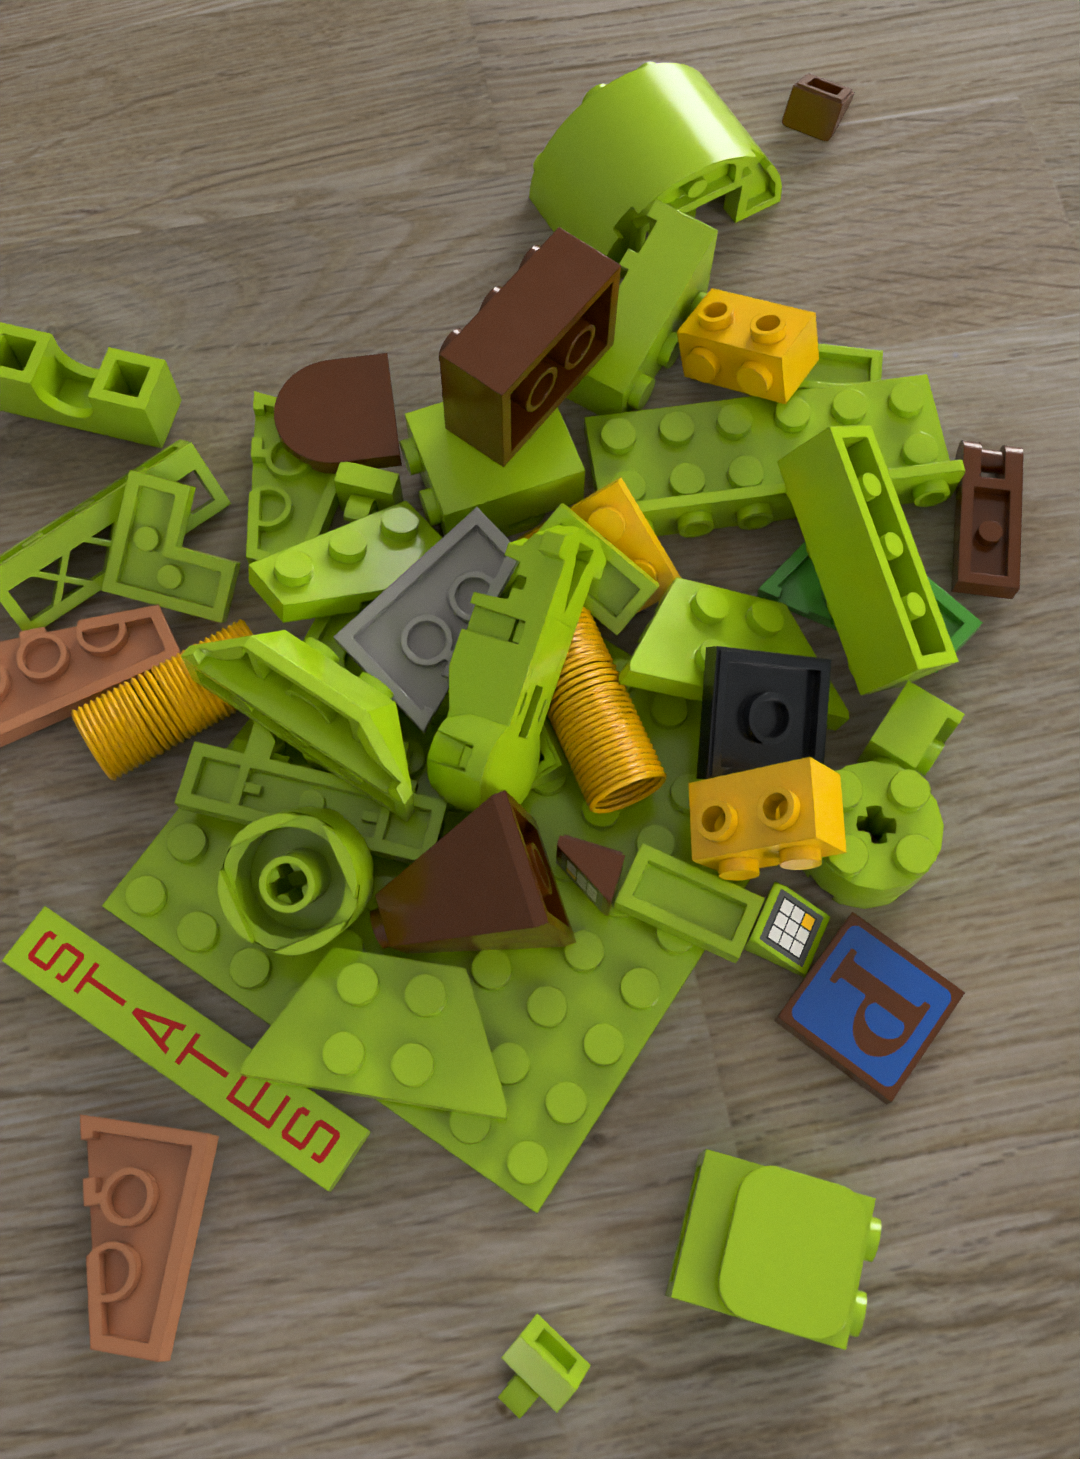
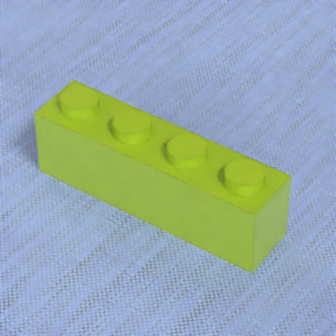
[777,425,959,696]

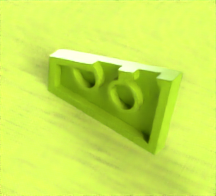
[246,391,339,564]
[248,500,442,623]

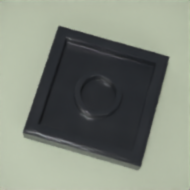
[696,646,832,779]

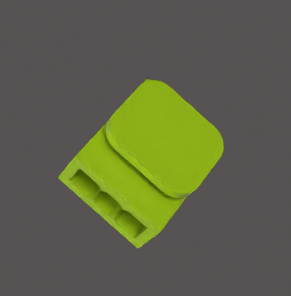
[399,402,585,537]
[665,1149,882,1350]

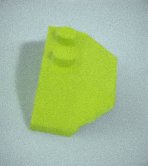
[181,630,415,822]

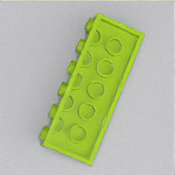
[584,374,966,538]

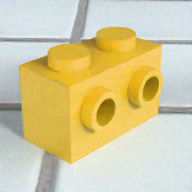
[677,288,819,404]
[688,757,847,881]

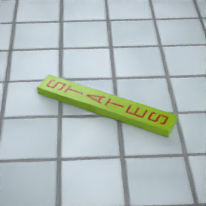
[2,906,371,1192]

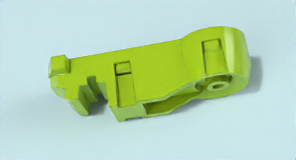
[427,525,606,813]

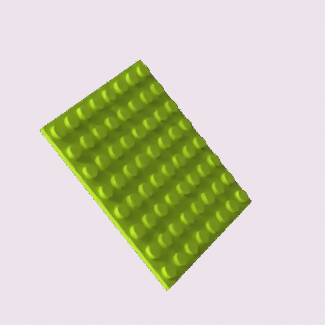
[102,638,751,1214]

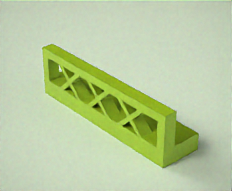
[0,439,232,631]

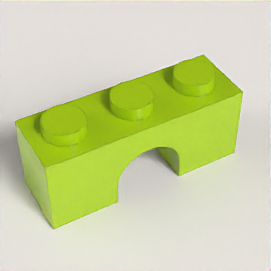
[0,322,182,449]

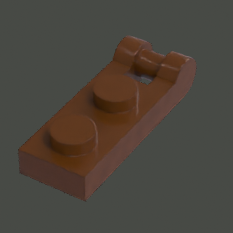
[951,440,1024,599]

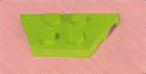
[619,577,850,731]
[239,947,508,1120]

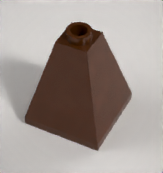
[370,790,576,954]

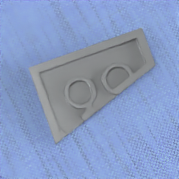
[334,507,519,735]

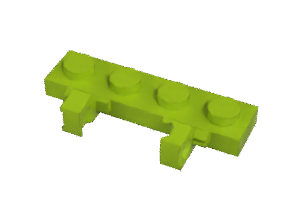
[174,721,450,864]

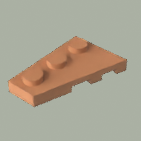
[80,1114,219,1362]

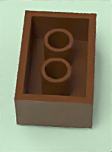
[439,227,621,467]

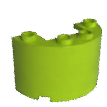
[529,62,782,279]

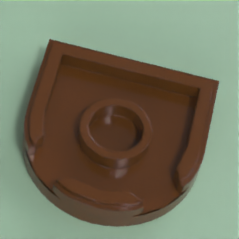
[274,353,402,474]

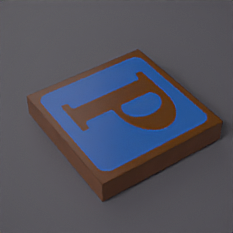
[774,912,965,1105]

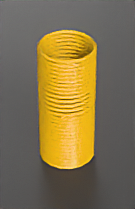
[547,607,667,814]
[71,619,253,781]

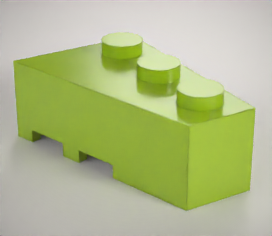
[566,199,718,415]

